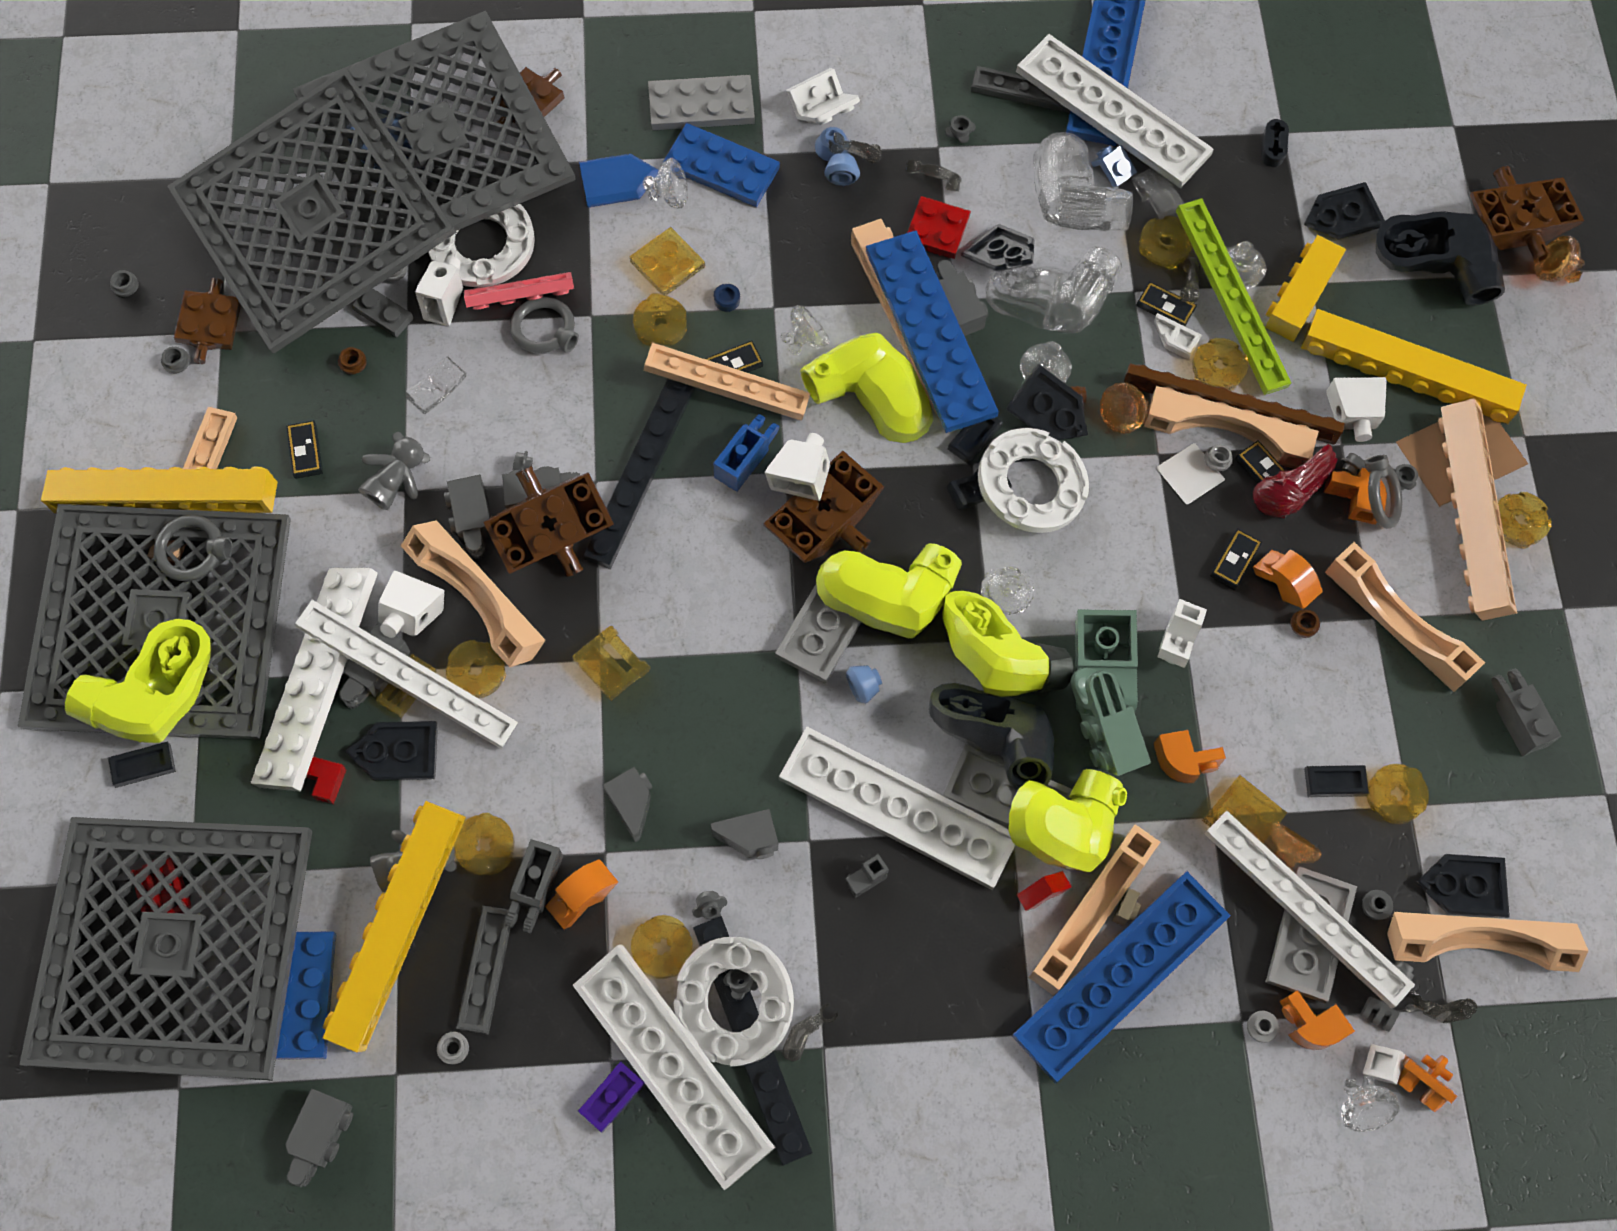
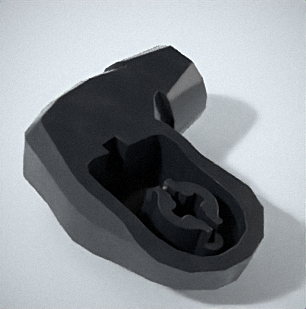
[1376,211,1505,306]
[928,683,1055,792]

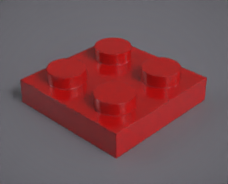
[907,196,971,259]

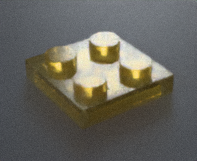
[629,227,705,297]
[1202,775,1287,843]

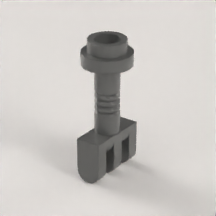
[1360,960,1414,1032]

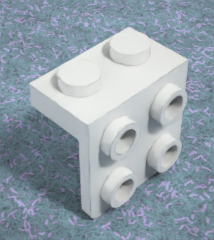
[786,68,860,125]

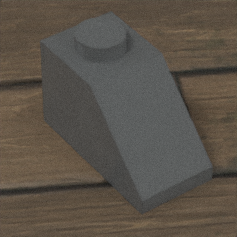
[603,767,653,842]
[711,809,779,859]

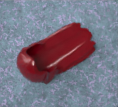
[1253,444,1338,519]

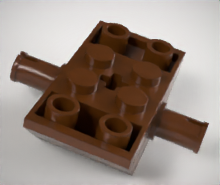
[1470,166,1584,263]
[763,451,884,563]
[483,466,614,577]

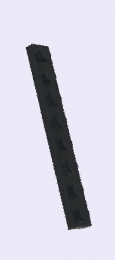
[584,379,696,569]
[693,916,813,1166]

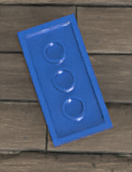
[663,123,780,208]
[276,931,336,1060]

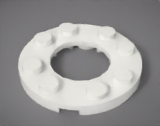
[428,192,535,287]
[978,428,1089,533]
[674,937,794,1066]

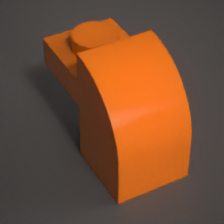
[1324,467,1387,525]
[1253,550,1323,609]
[1154,730,1226,783]
[545,859,618,929]
[1280,990,1355,1050]

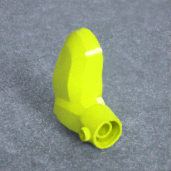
[800,332,933,443]
[816,544,962,638]
[65,619,211,743]
[1008,769,1127,873]

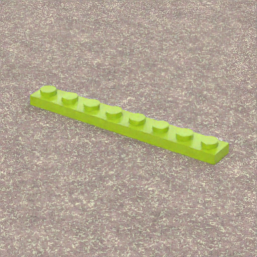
[1175,198,1292,395]

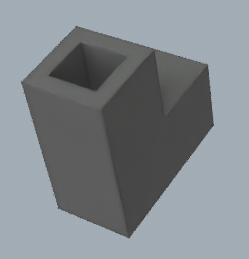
[845,854,889,898]

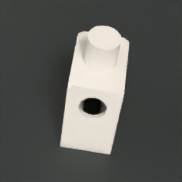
[415,256,463,327]
[1326,377,1386,442]
[765,433,830,501]
[378,571,444,638]

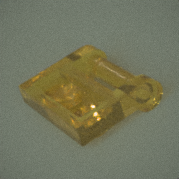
[572,626,651,701]

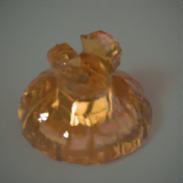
[1535,236,1585,283]
[1100,382,1150,434]
[1270,823,1322,872]

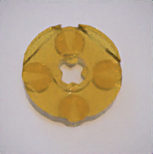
[1139,216,1193,269]
[633,293,687,347]
[1192,338,1249,391]
[1498,492,1551,549]
[446,640,506,699]
[1366,764,1429,824]
[454,812,515,875]
[631,915,693,979]

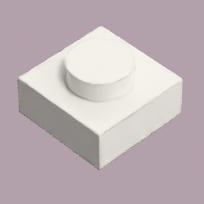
[1363,1044,1405,1085]

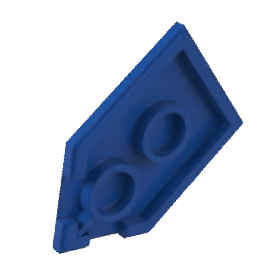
[579,154,661,208]

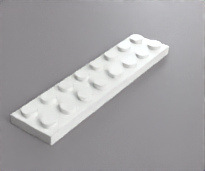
[1016,34,1214,188]
[251,568,378,791]
[779,727,1015,890]
[573,945,775,1190]

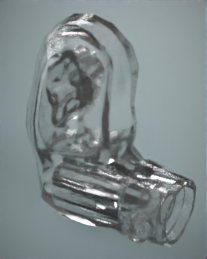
[1033,132,1133,231]
[985,246,1122,334]

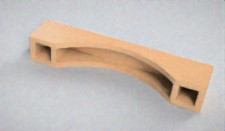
[1144,386,1318,469]
[401,520,545,667]
[1325,542,1485,692]
[1029,824,1160,996]
[1387,912,1589,972]

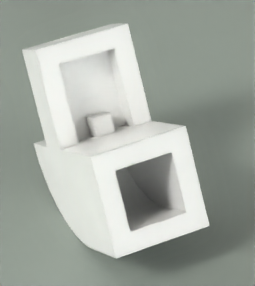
[1157,599,1207,668]

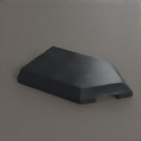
[1304,182,1385,240]
[961,224,1035,272]
[1006,364,1088,440]
[345,721,438,781]
[1416,854,1510,918]

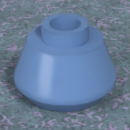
[815,127,850,161]
[824,151,860,186]
[846,665,882,704]

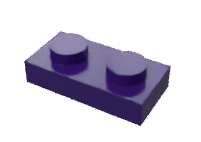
[578,1061,645,1133]

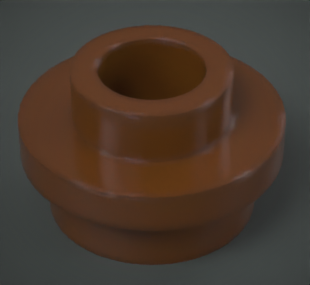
[338,347,367,374]
[1290,610,1320,638]

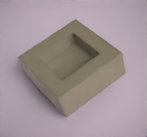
[1112,888,1141,926]

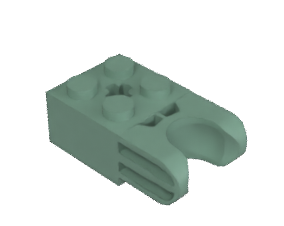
[1075,609,1138,713]
[1071,668,1151,776]

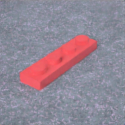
[464,272,574,310]

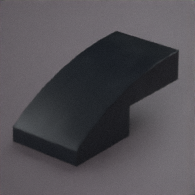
[946,469,1012,510]

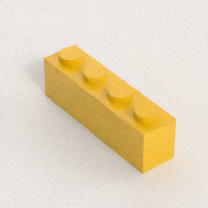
[1265,235,1346,342]

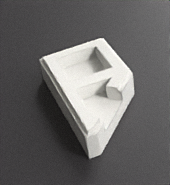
[1154,313,1202,360]

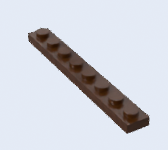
[1122,363,1345,445]

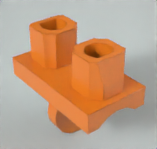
[1397,1054,1458,1112]

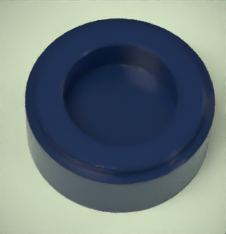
[713,284,740,312]

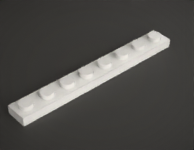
[295,600,518,749]
[1204,811,1415,1009]

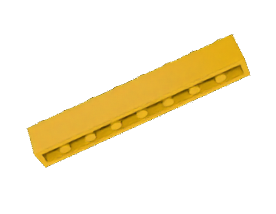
[1301,309,1527,424]
[41,467,278,513]
[323,801,466,1053]

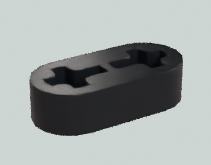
[1261,119,1289,167]

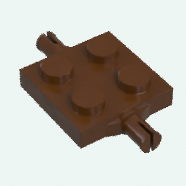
[491,67,565,125]
[174,278,241,364]

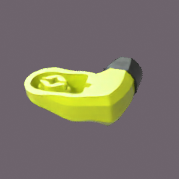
[942,591,1073,697]

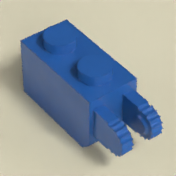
[713,414,779,492]

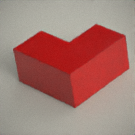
[306,757,346,805]
[1017,871,1072,911]

